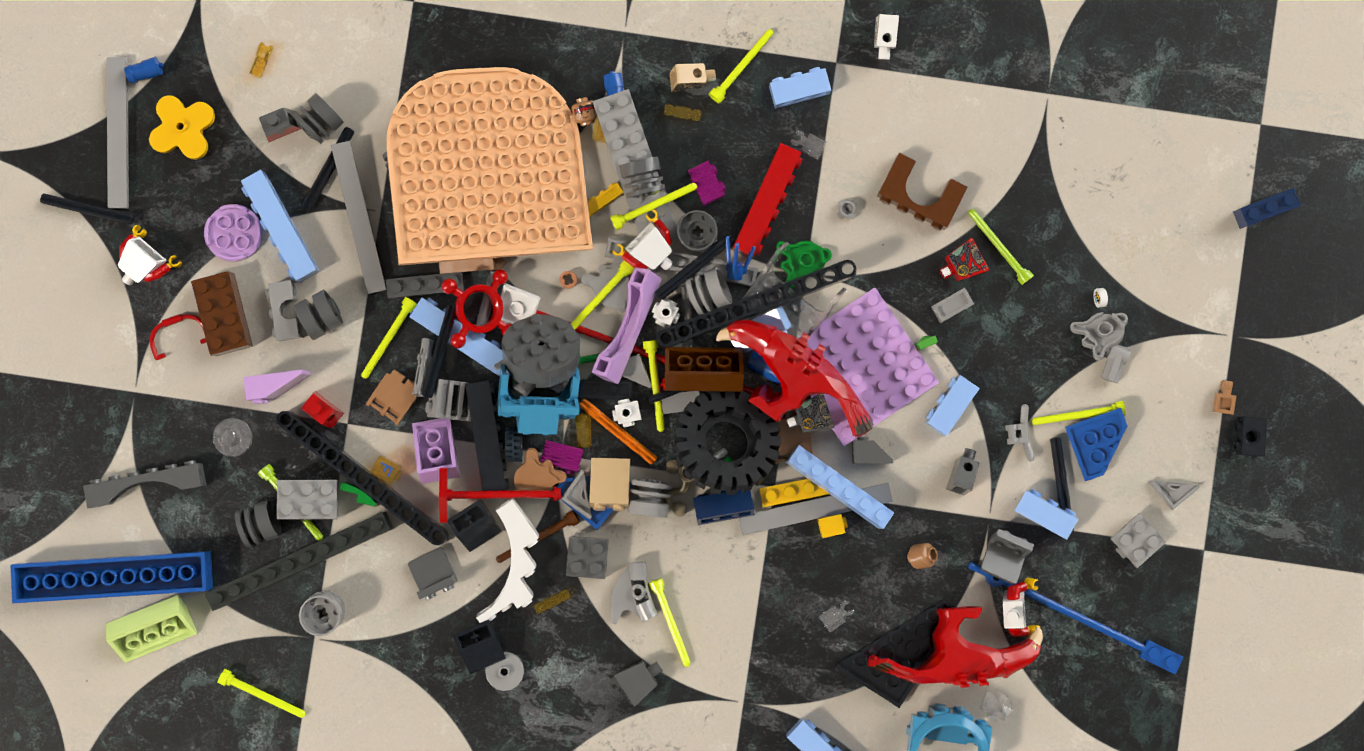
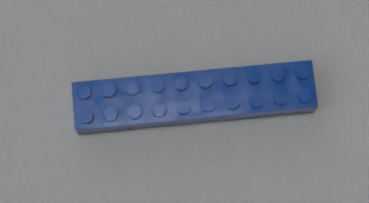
[10,551,213,604]

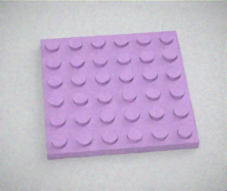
[806,288,939,446]

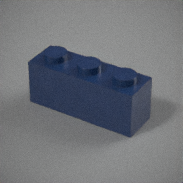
[1233,188,1301,229]
[693,490,755,526]

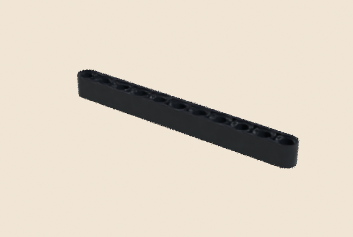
[657,260,857,347]
[276,411,449,545]

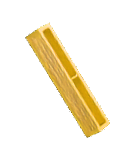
[588,183,624,218]

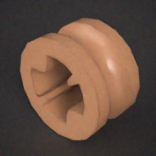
[560,271,577,289]

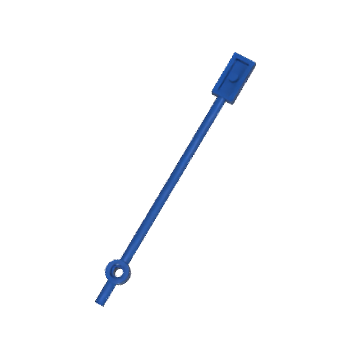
[968,561,1183,674]

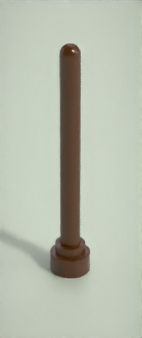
[496,510,580,563]

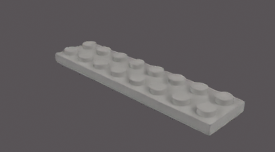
[592,89,678,237]

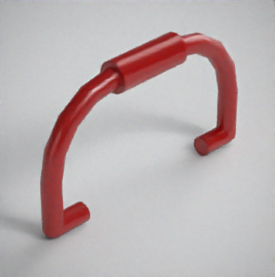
[149,314,206,360]

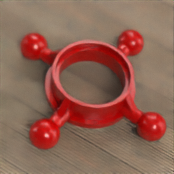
[441,269,512,348]

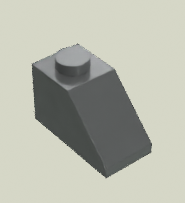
[852,437,893,464]

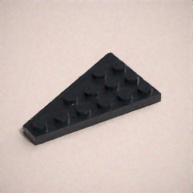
[835,599,956,708]

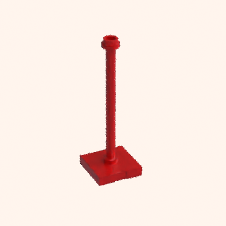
[439,468,561,523]

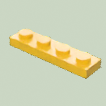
[759,479,829,507]

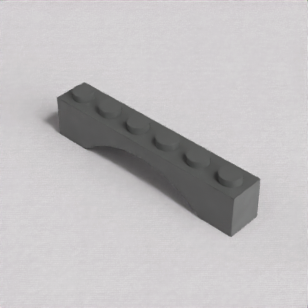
[83,460,207,508]

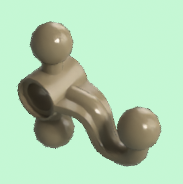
[664,459,708,517]

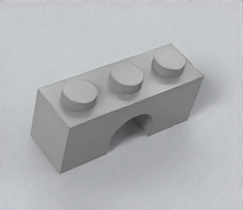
[266,280,303,342]

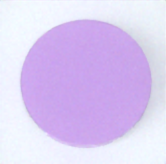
[204,204,263,262]

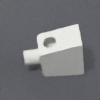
[874,14,899,60]

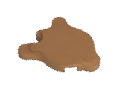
[514,448,567,499]

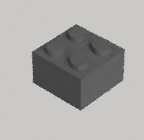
[566,536,609,579]

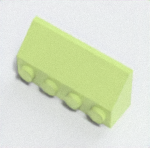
[106,595,197,663]

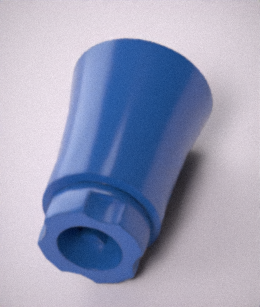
[747,351,781,387]

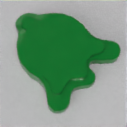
[776,241,832,288]

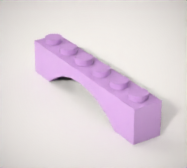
[592,268,662,384]

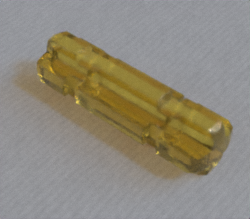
[664,104,701,121]
[534,589,571,614]

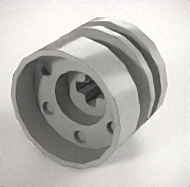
[686,267,732,316]
[628,478,672,518]
[299,590,345,636]

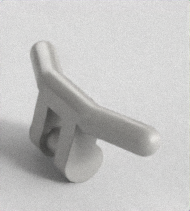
[1005,404,1034,461]

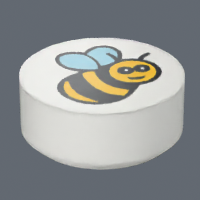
[1093,288,1108,308]

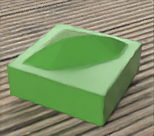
[915,336,938,350]

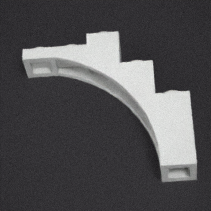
[476,498,539,623]

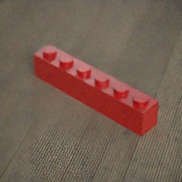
[733,143,803,259]

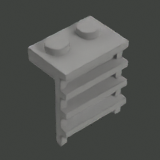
[425,379,471,422]

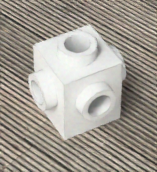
[652,299,681,328]
[612,399,642,427]

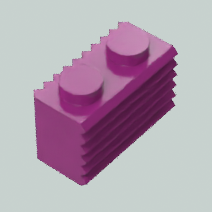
[688,161,727,207]
[540,440,584,475]

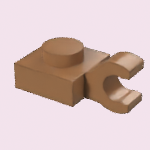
[1212,380,1237,415]

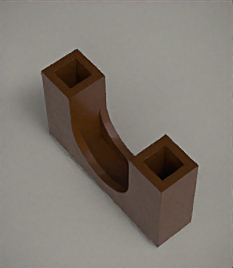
[877,153,968,231]

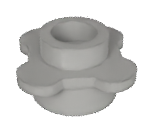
[837,200,857,219]

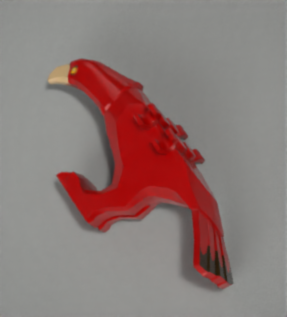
[717,319,874,437]
[868,606,1043,688]

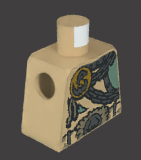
[669,63,716,92]

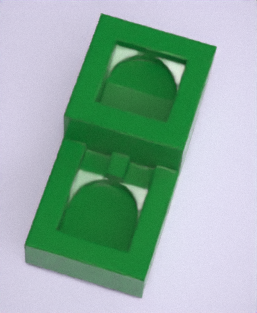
[339,482,379,507]

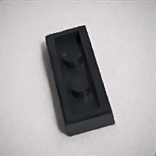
[578,379,633,400]

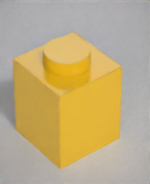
[817,514,848,538]

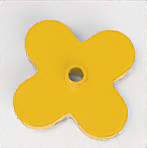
[149,96,215,160]

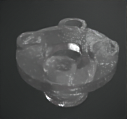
[213,418,252,456]

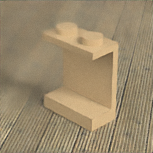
[589,458,630,511]

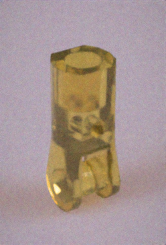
[249,42,273,78]
[575,413,592,448]

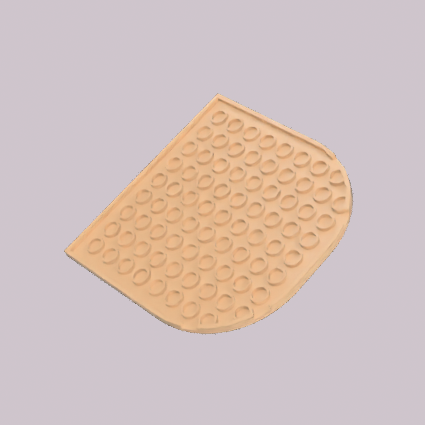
[386,67,593,265]

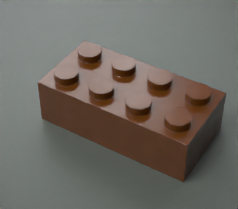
[191,271,253,357]
[665,347,744,392]

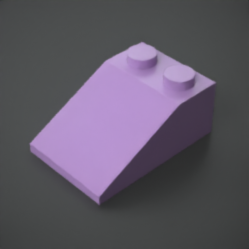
[243,370,311,404]
[412,418,460,484]

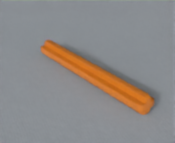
[579,399,657,465]

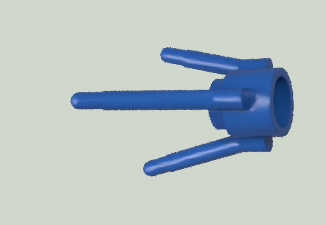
[726,236,756,281]

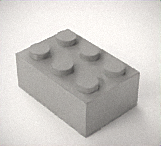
[277,480,338,520]

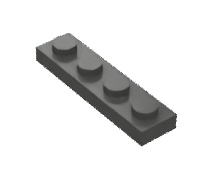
[386,272,465,299]

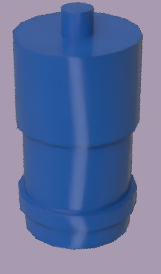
[124,56,163,83]
[603,71,624,96]

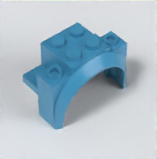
[497,364,580,435]
[906,703,992,751]

